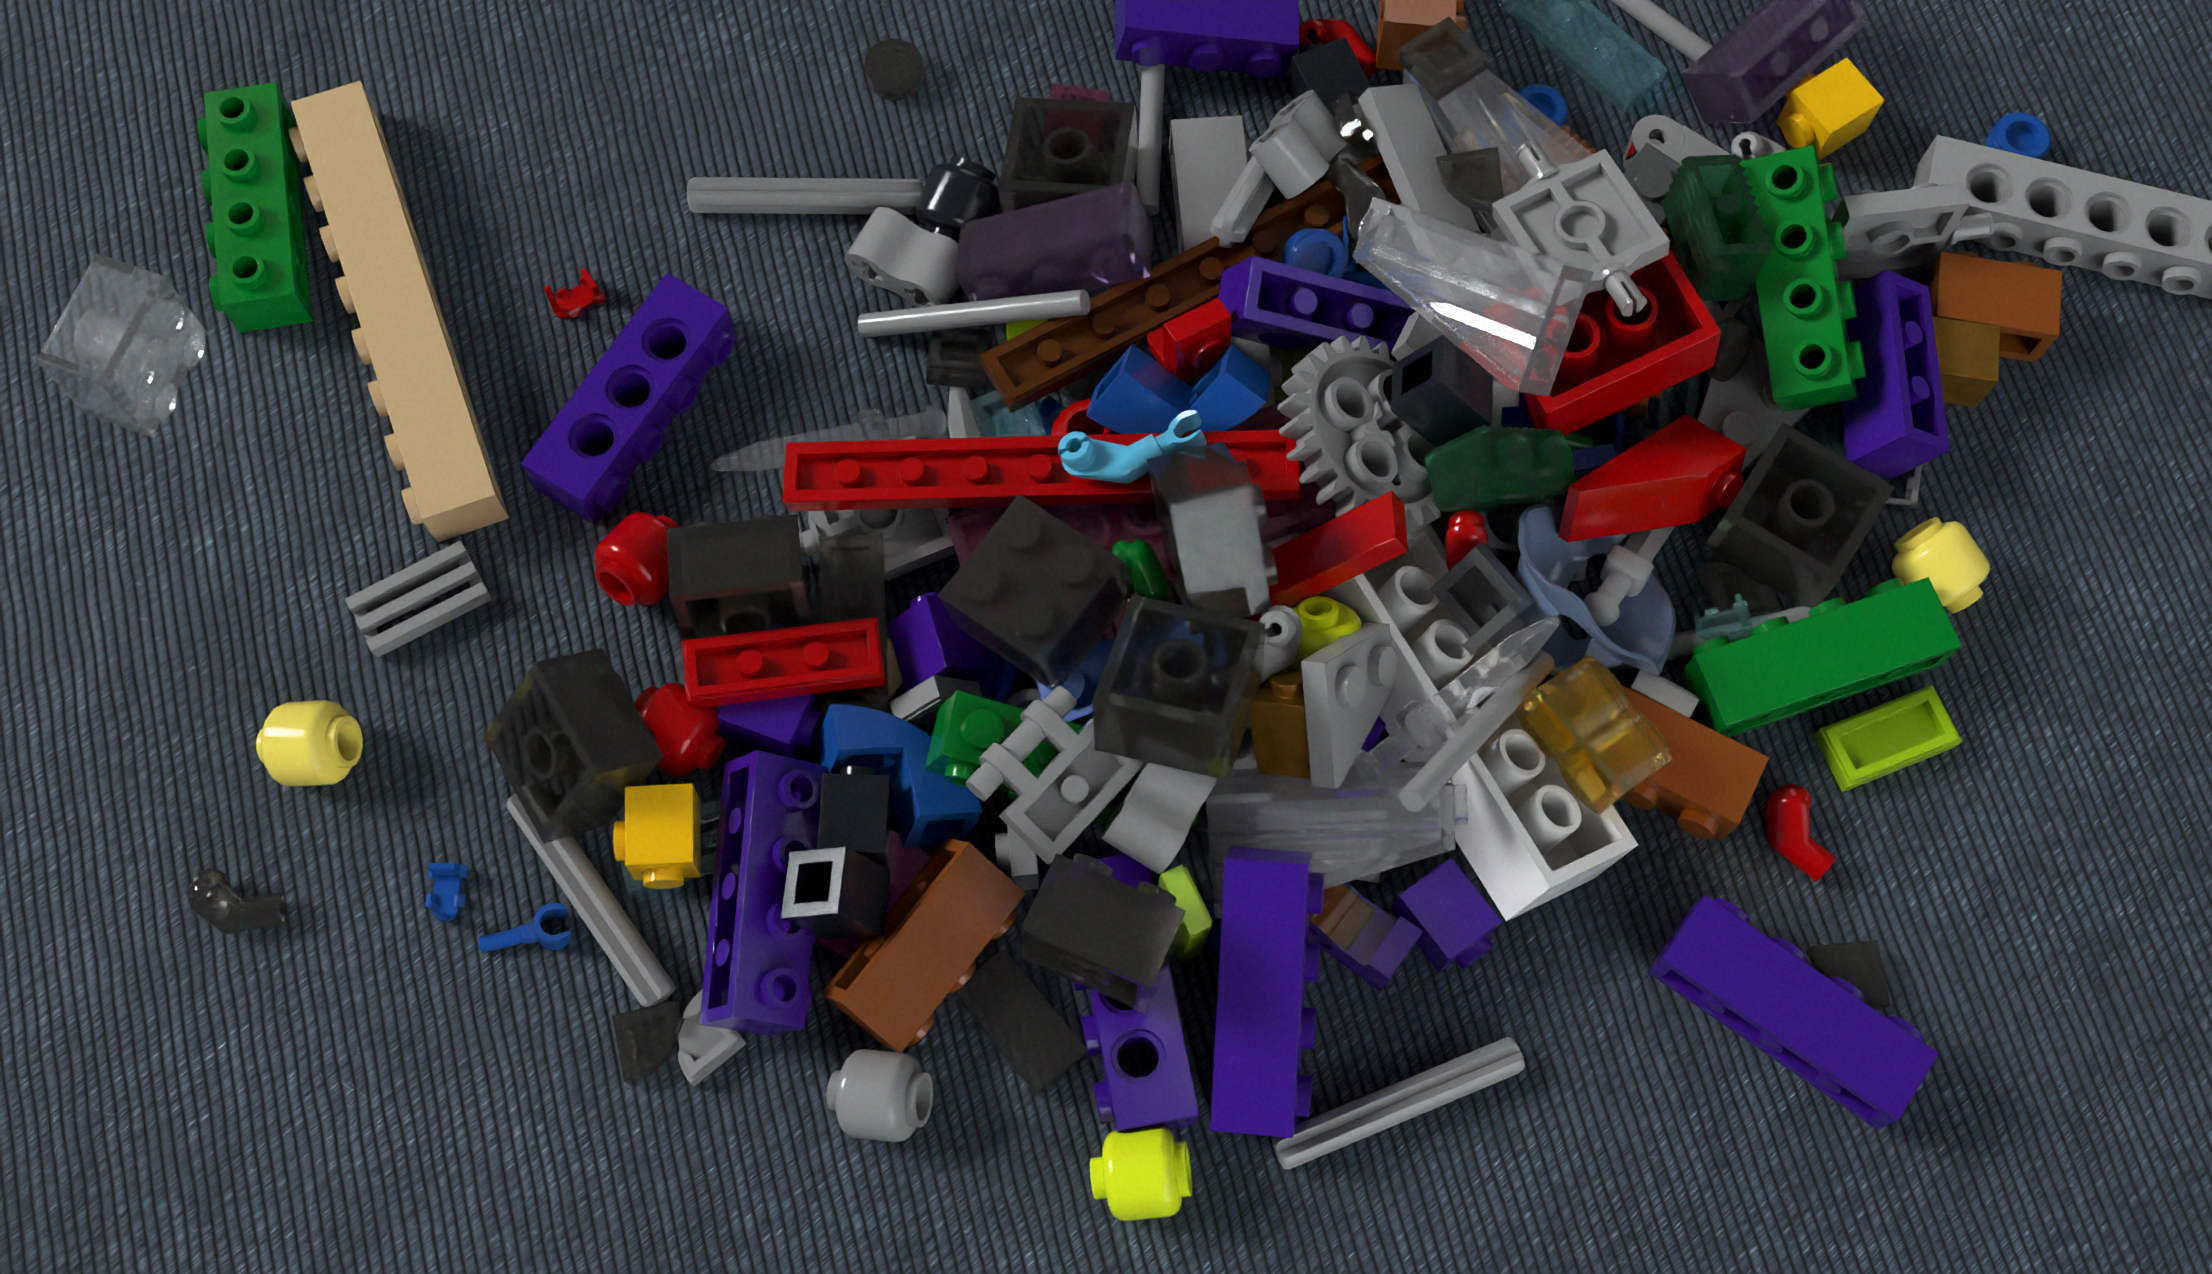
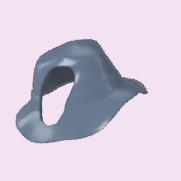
[1512,504,1676,679]

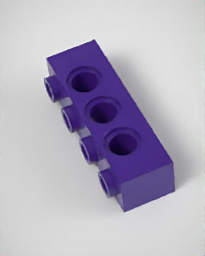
[1218,256,1477,361]
[520,272,736,525]
[1056,854,1199,1133]

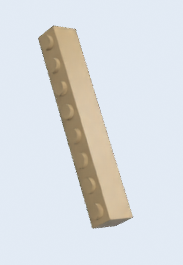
[288,80,509,543]

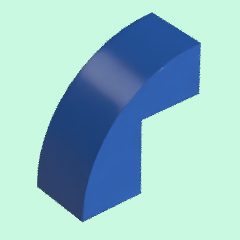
[1086,344,1271,434]
[816,704,982,848]

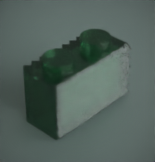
[1661,154,1774,302]
[1424,425,1577,512]

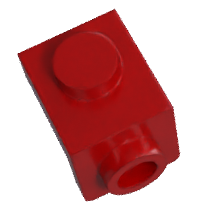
[1147,298,1232,382]

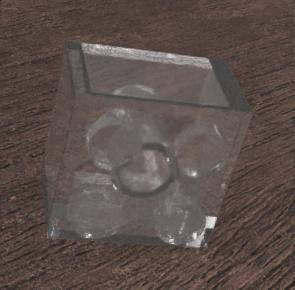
[36,253,208,437]

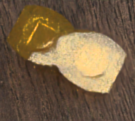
[1515,656,1673,815]

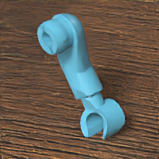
[1058,410,1207,484]

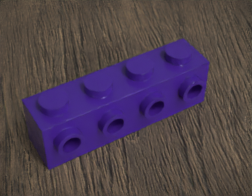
[699,750,826,1036]
[1210,846,1325,1138]
[1647,895,1939,1130]

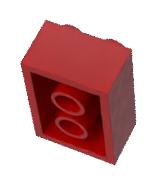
[1486,249,1721,446]

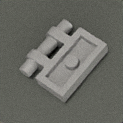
[965,686,1144,865]

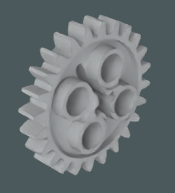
[1278,336,1465,535]

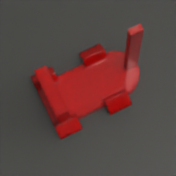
[543,268,607,319]

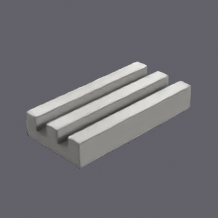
[345,540,492,658]

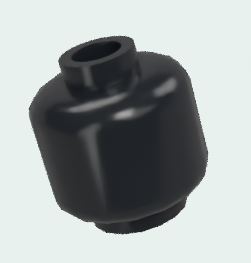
[915,157,1002,245]

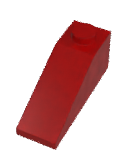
[1558,414,1747,542]

